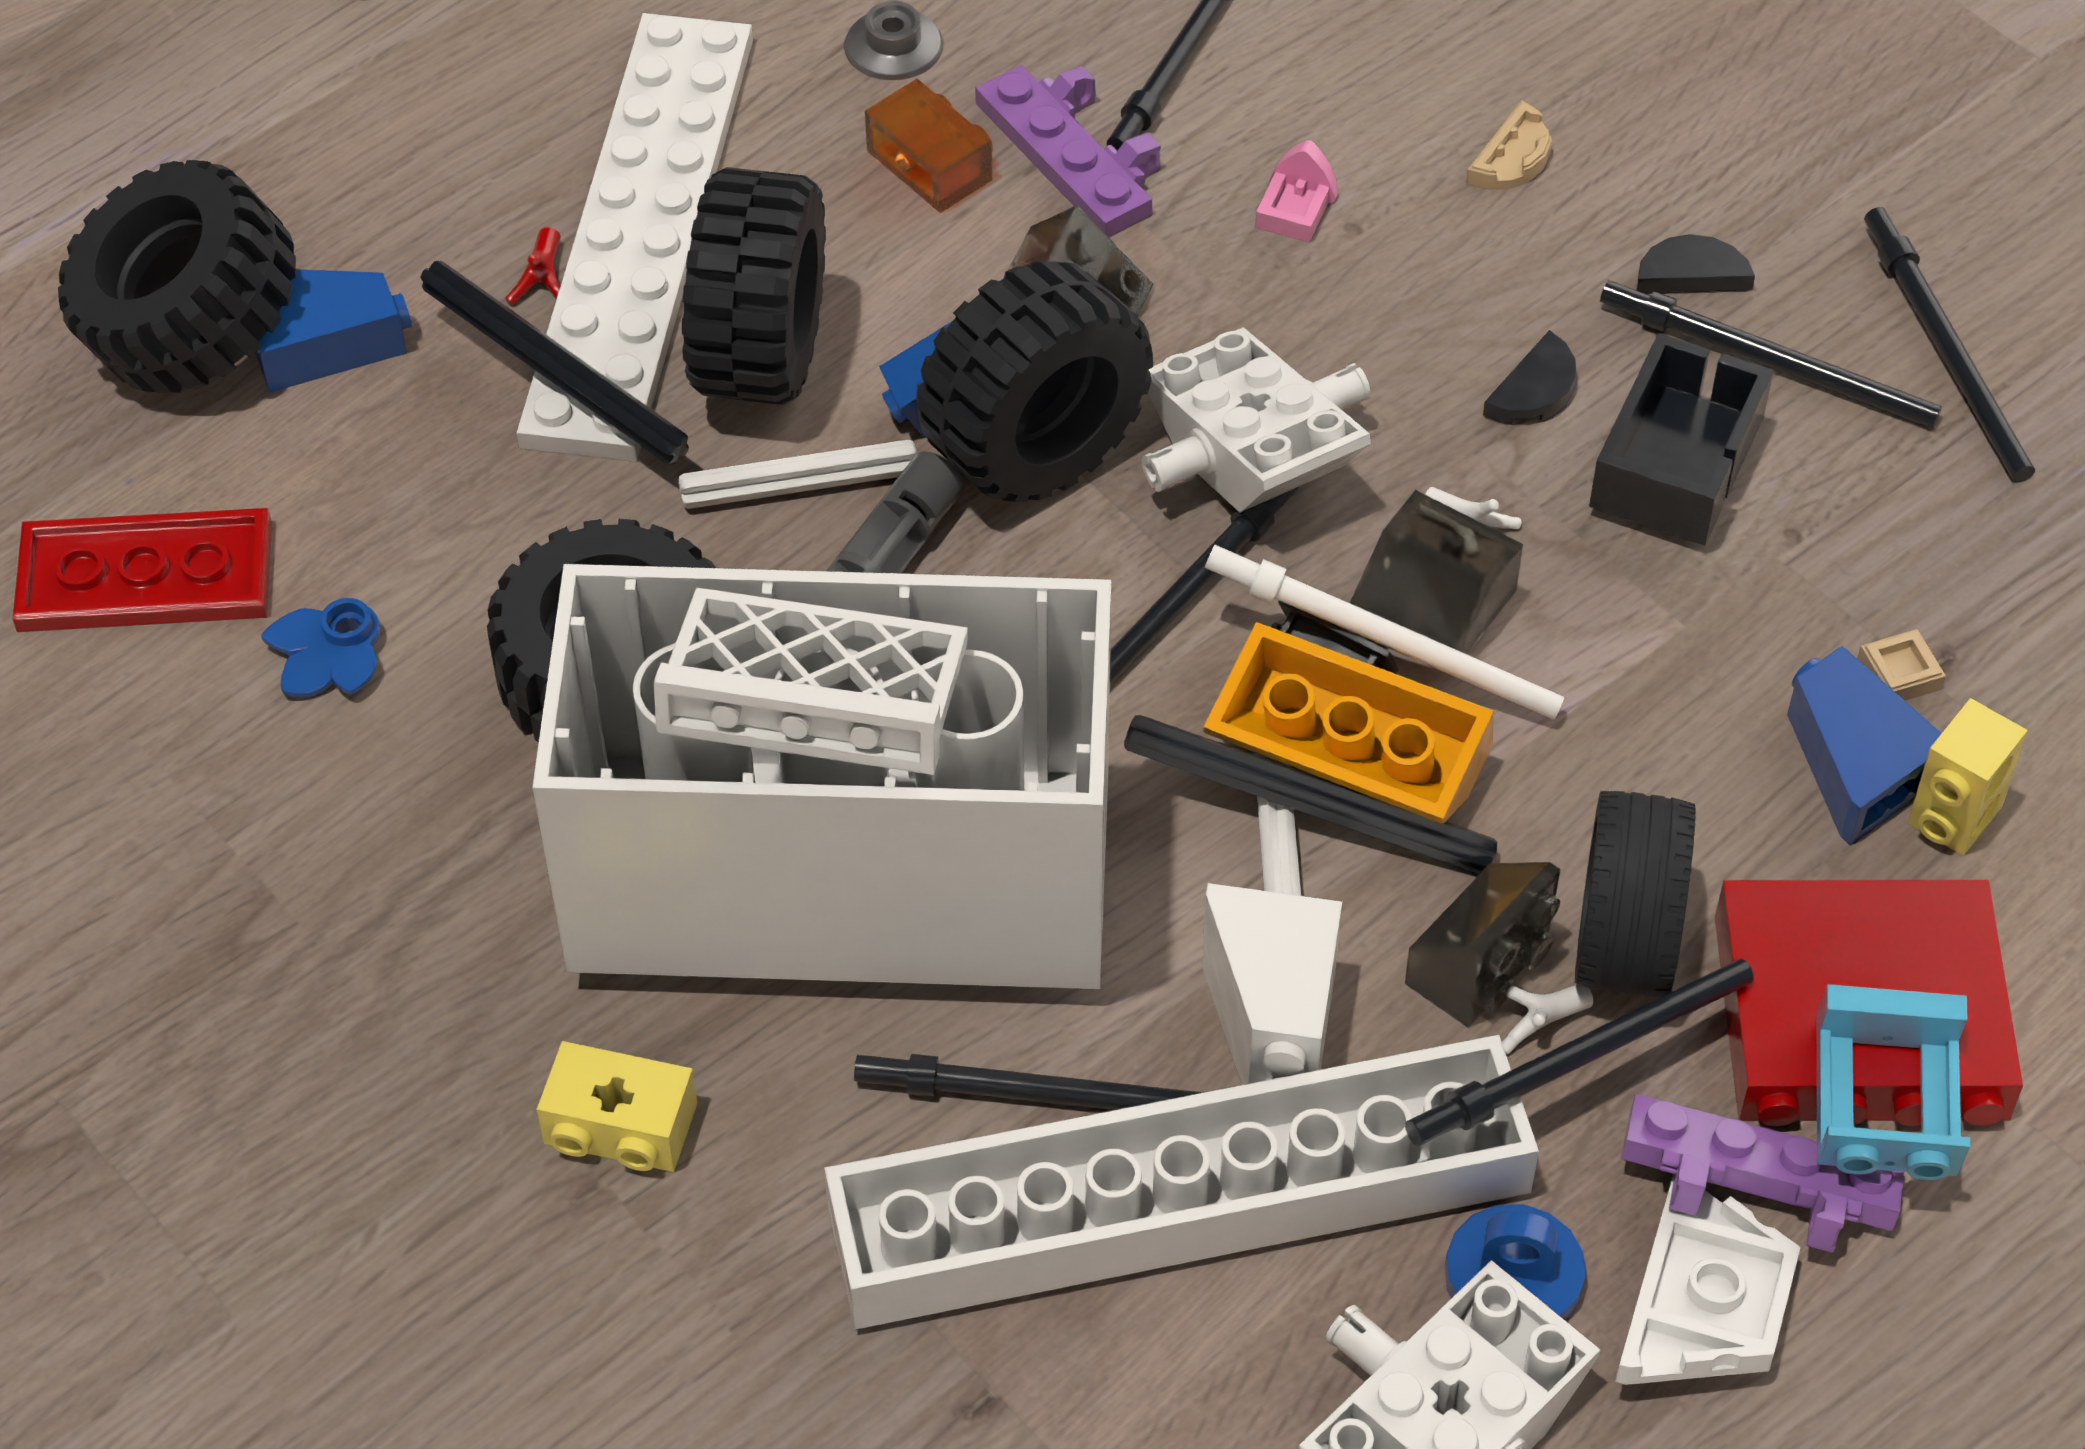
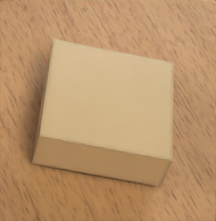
[1857,629,1946,700]

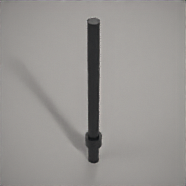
[1107,0,1227,151]
[1864,207,2035,482]
[1600,280,1942,429]
[1110,487,1299,685]
[1405,959,1754,1146]
[854,1054,1205,1110]

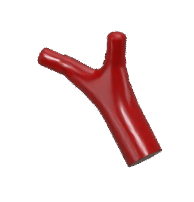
[505,227,561,305]

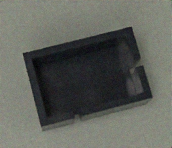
[1589,333,1774,546]

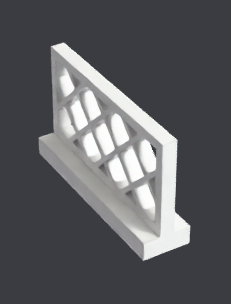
[654,587,968,775]

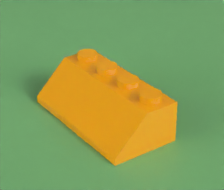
[1203,622,1494,824]

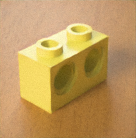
[1908,698,2028,856]

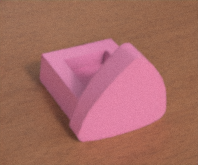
[1255,140,1338,243]

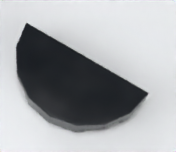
[1636,234,1755,292]
[1483,330,1576,424]

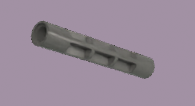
[826,451,965,574]

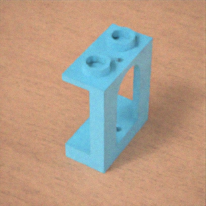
[1816,984,1971,1180]

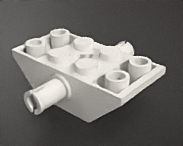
[1141,327,1371,513]
[1299,1260,1600,1449]

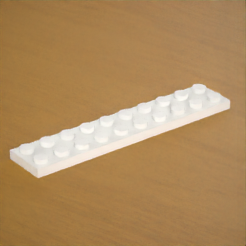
[517,13,753,462]

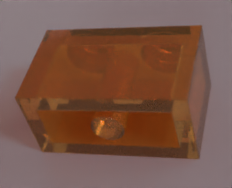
[865,79,993,213]

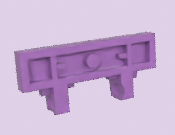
[975,65,1161,239]
[1621,1094,1904,1253]

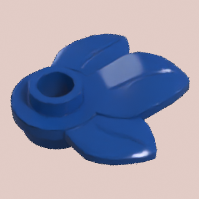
[261,598,380,698]

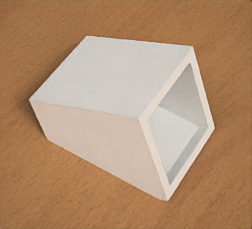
[1202,883,1342,1085]

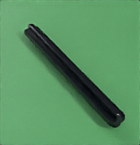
[420,261,689,465]
[1124,715,1498,874]

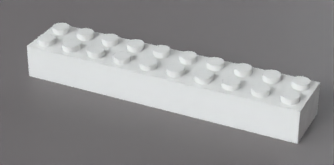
[824,1035,1539,1330]

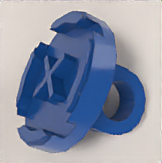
[1445,1204,1586,1320]

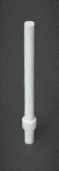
[1204,545,1564,720]

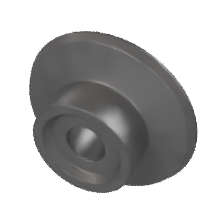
[844,1,944,80]

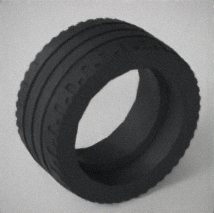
[1575,791,1696,997]

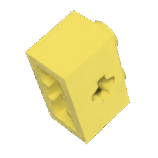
[537,1041,698,1172]

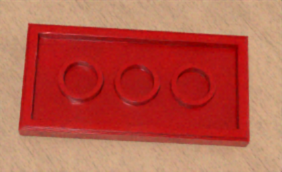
[12,508,272,632]

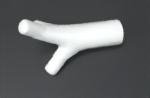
[1422,487,1522,551]
[1502,985,1593,1054]

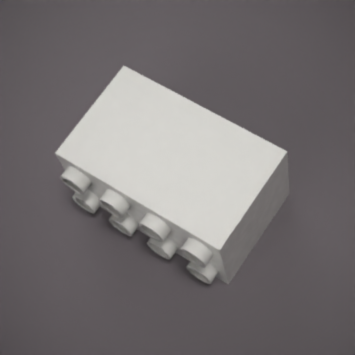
[532,564,1111,989]

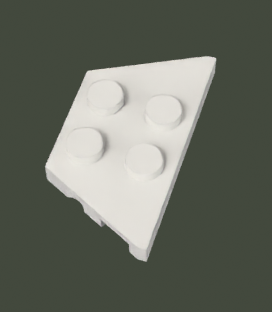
[1615,1174,1801,1385]

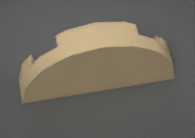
[1466,100,1552,189]

